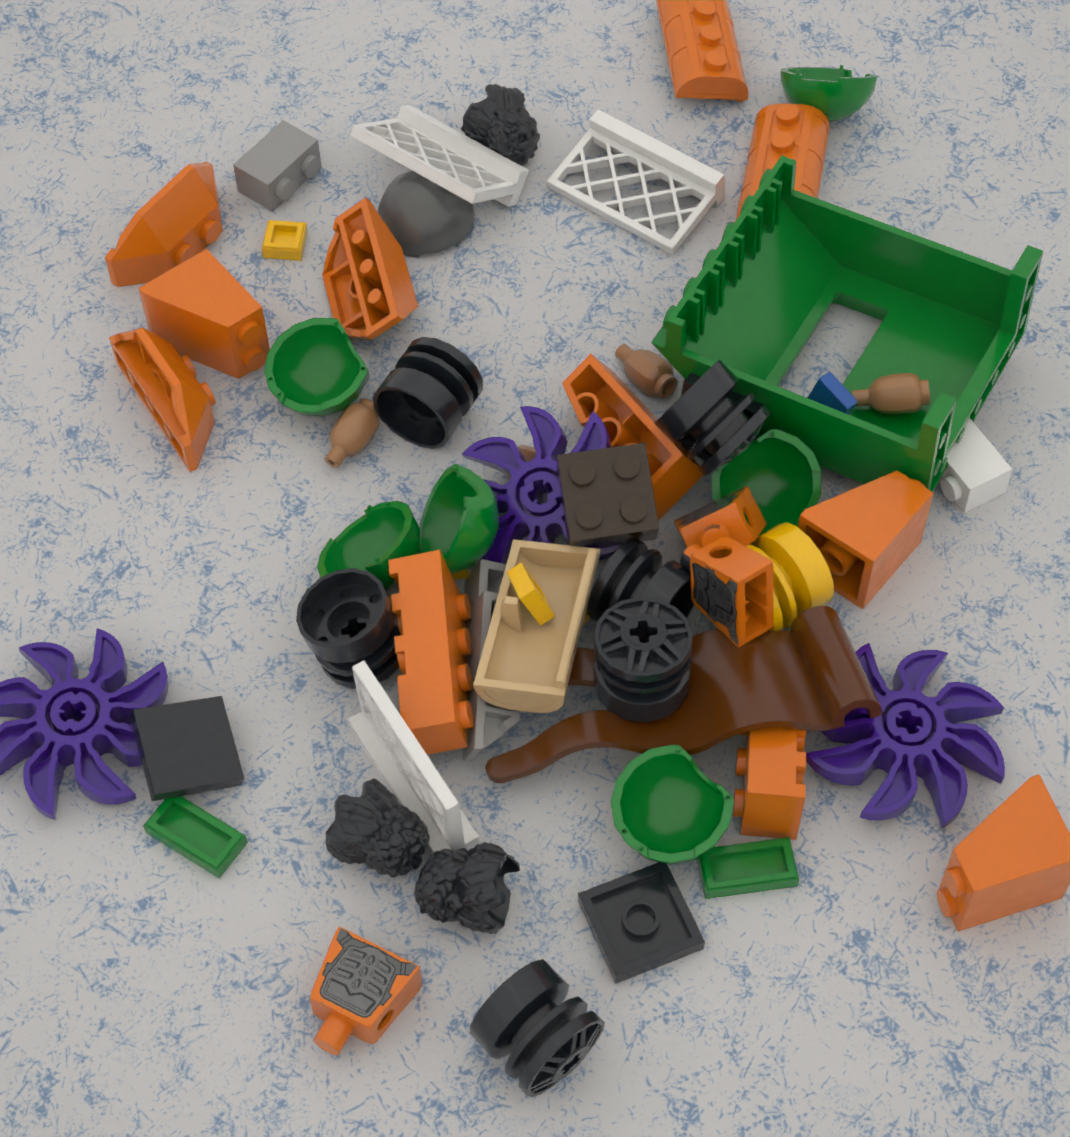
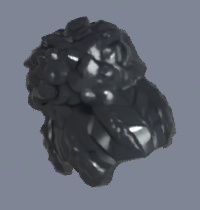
[461,84,540,166]
[325,778,430,878]
[414,842,520,934]

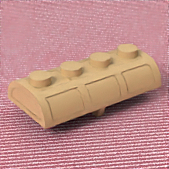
[473,539,600,713]

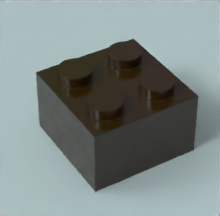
[556,443,659,548]

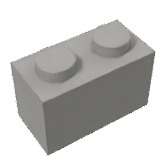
[233,120,322,212]

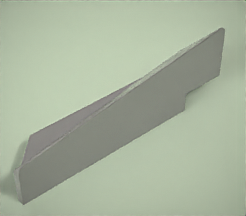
[463,559,520,761]

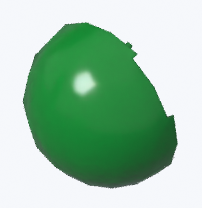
[781,65,877,121]
[264,318,369,417]
[711,429,822,536]
[419,464,499,574]
[317,501,420,592]
[610,744,734,865]

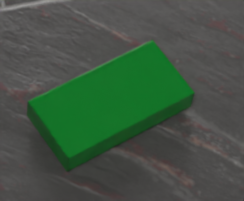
[143,796,248,879]
[697,837,799,899]

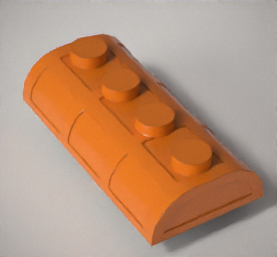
[656,0,748,102]
[735,104,830,221]

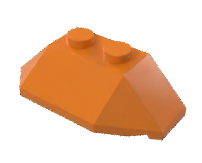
[105,162,223,287]
[322,197,419,340]
[109,327,216,472]

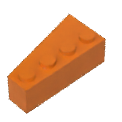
[562,353,704,521]
[388,550,474,755]
[733,727,806,840]

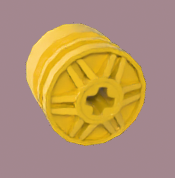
[746,522,834,631]

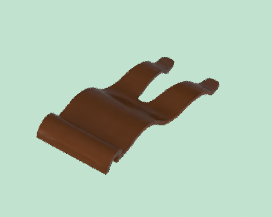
[485,606,882,783]

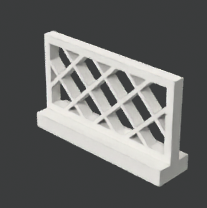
[350,105,529,207]
[547,109,725,255]
[347,660,480,855]

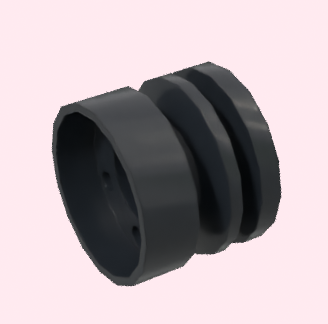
[373,337,483,449]
[654,359,771,476]
[587,538,694,622]
[296,568,401,689]
[594,597,693,722]
[470,959,605,1097]

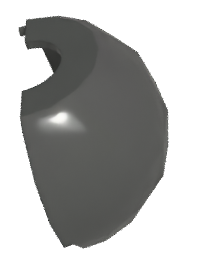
[378,170,475,258]

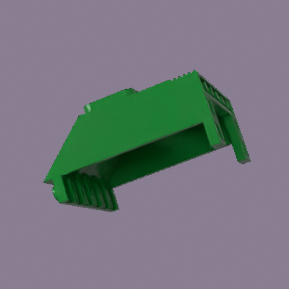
[651,156,1043,492]

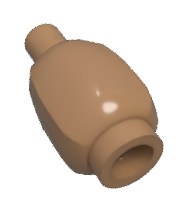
[615,344,678,399]
[852,373,930,415]
[324,398,379,468]

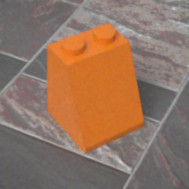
[138,249,270,379]
[798,471,934,609]
[937,774,1070,932]

